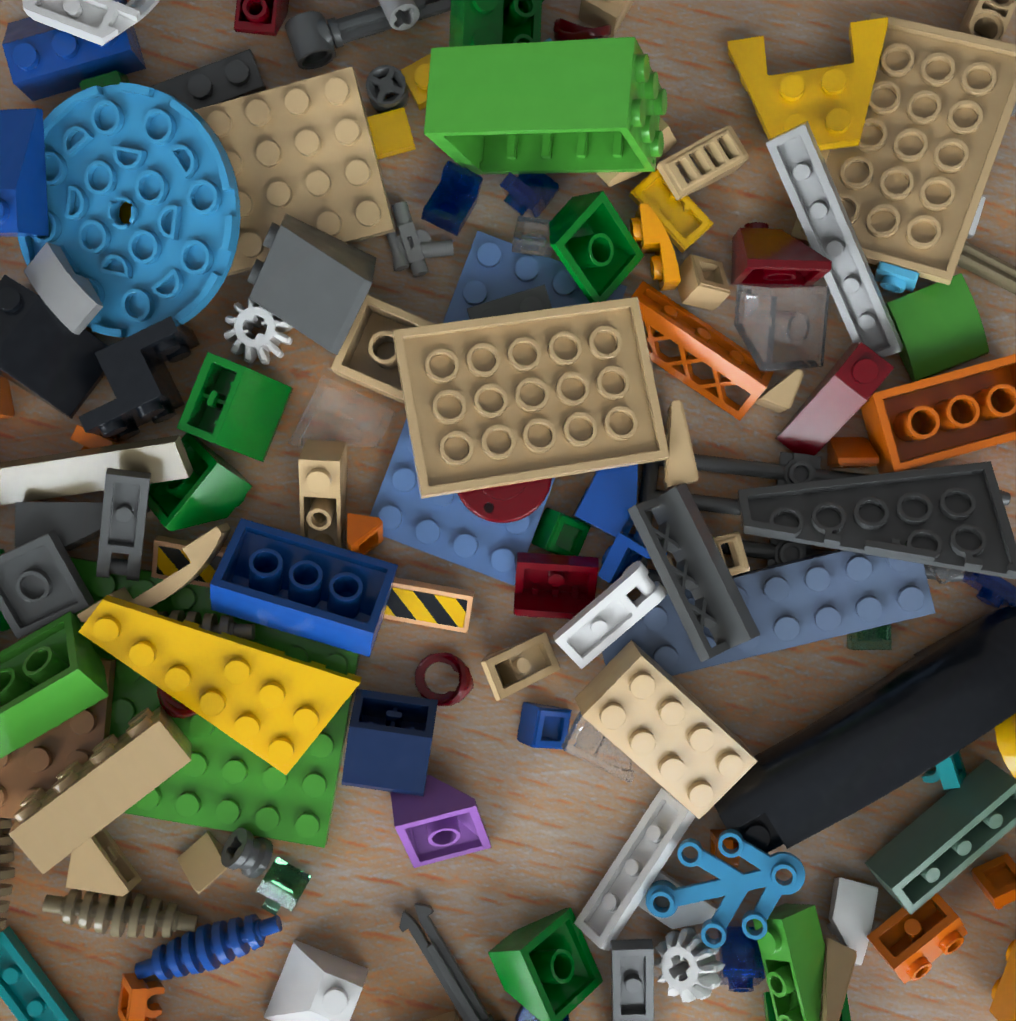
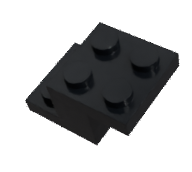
[79,316,200,441]

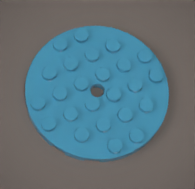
[18,82,241,337]

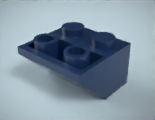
[342,689,438,796]

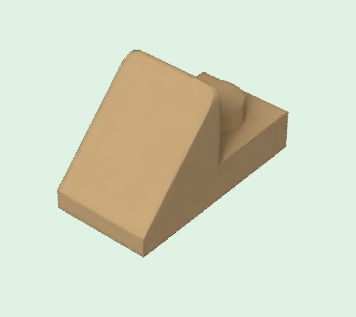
[481,632,560,701]

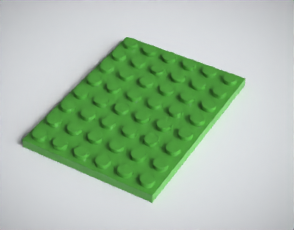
[70,557,360,848]

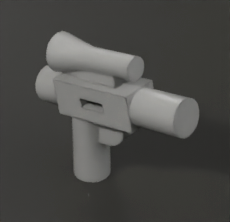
[386,201,454,277]

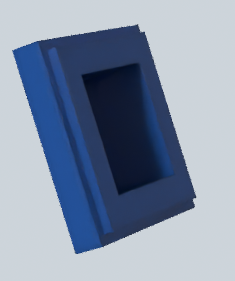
[517,702,572,749]

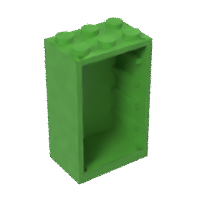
[424,37,667,175]

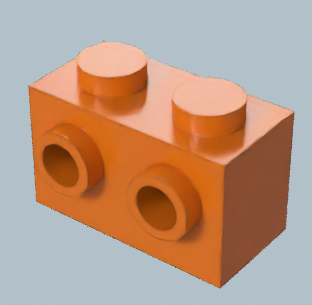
[866,893,968,984]

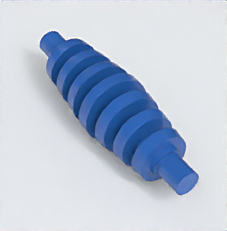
[135,914,282,981]

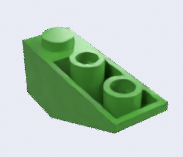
[753,903,825,1021]

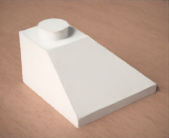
[264,940,369,1021]

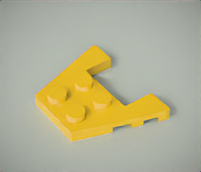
[727,17,888,151]

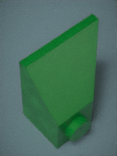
[549,191,645,303]
[148,432,252,531]
[488,907,603,1021]

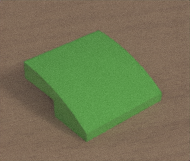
[886,273,989,382]

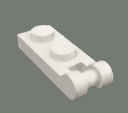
[553,561,667,669]

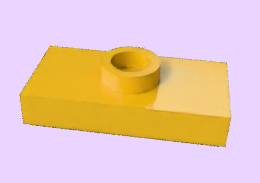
[629,167,714,254]

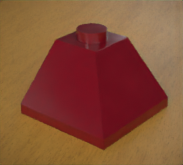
[731,222,832,287]

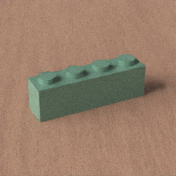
[865,759,1016,915]

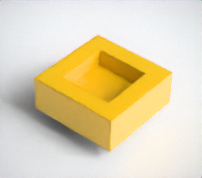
[400,54,431,111]

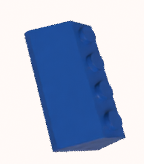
[210,518,398,657]

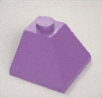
[390,775,492,868]

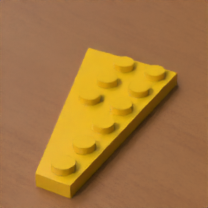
[78,595,362,775]

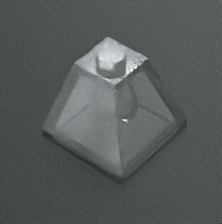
[734,284,830,371]

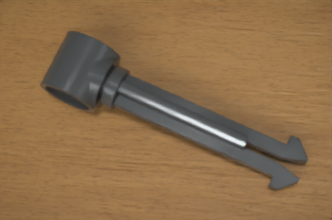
[285,0,451,70]
[399,902,505,1021]

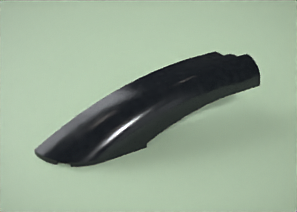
[714,605,1016,853]

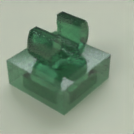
[847,624,892,650]
[256,857,312,916]

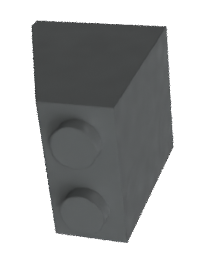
[247,214,376,355]

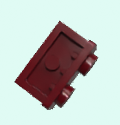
[513,552,599,620]

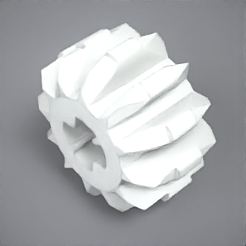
[224,297,293,365]
[654,927,726,1003]

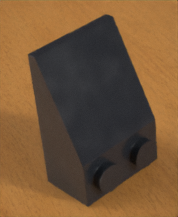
[0,275,108,419]

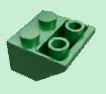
[449,0,542,47]
[177,352,293,462]

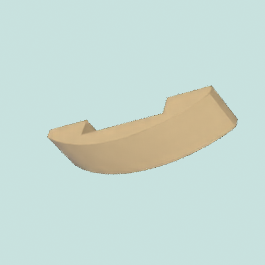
[77,522,231,622]

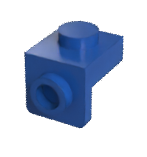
[597,530,668,584]

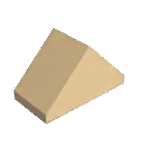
[65,827,142,897]

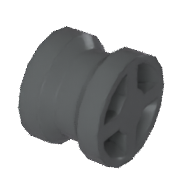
[366,65,409,113]
[221,827,273,879]

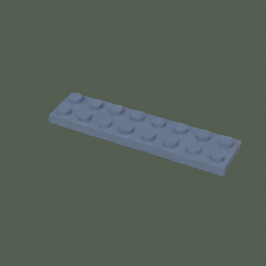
[602,550,936,676]

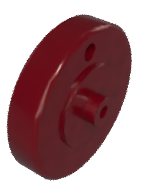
[457,478,552,523]

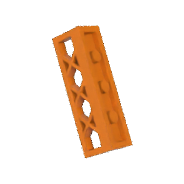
[631,281,775,421]

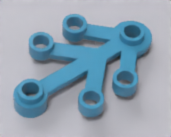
[646,829,805,948]

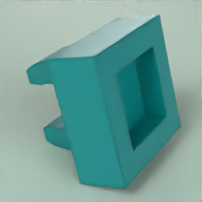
[922,751,967,790]

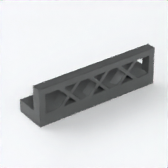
[627,483,760,662]

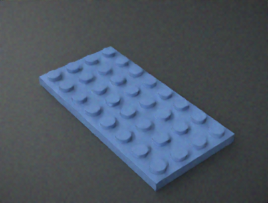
[370,231,627,586]

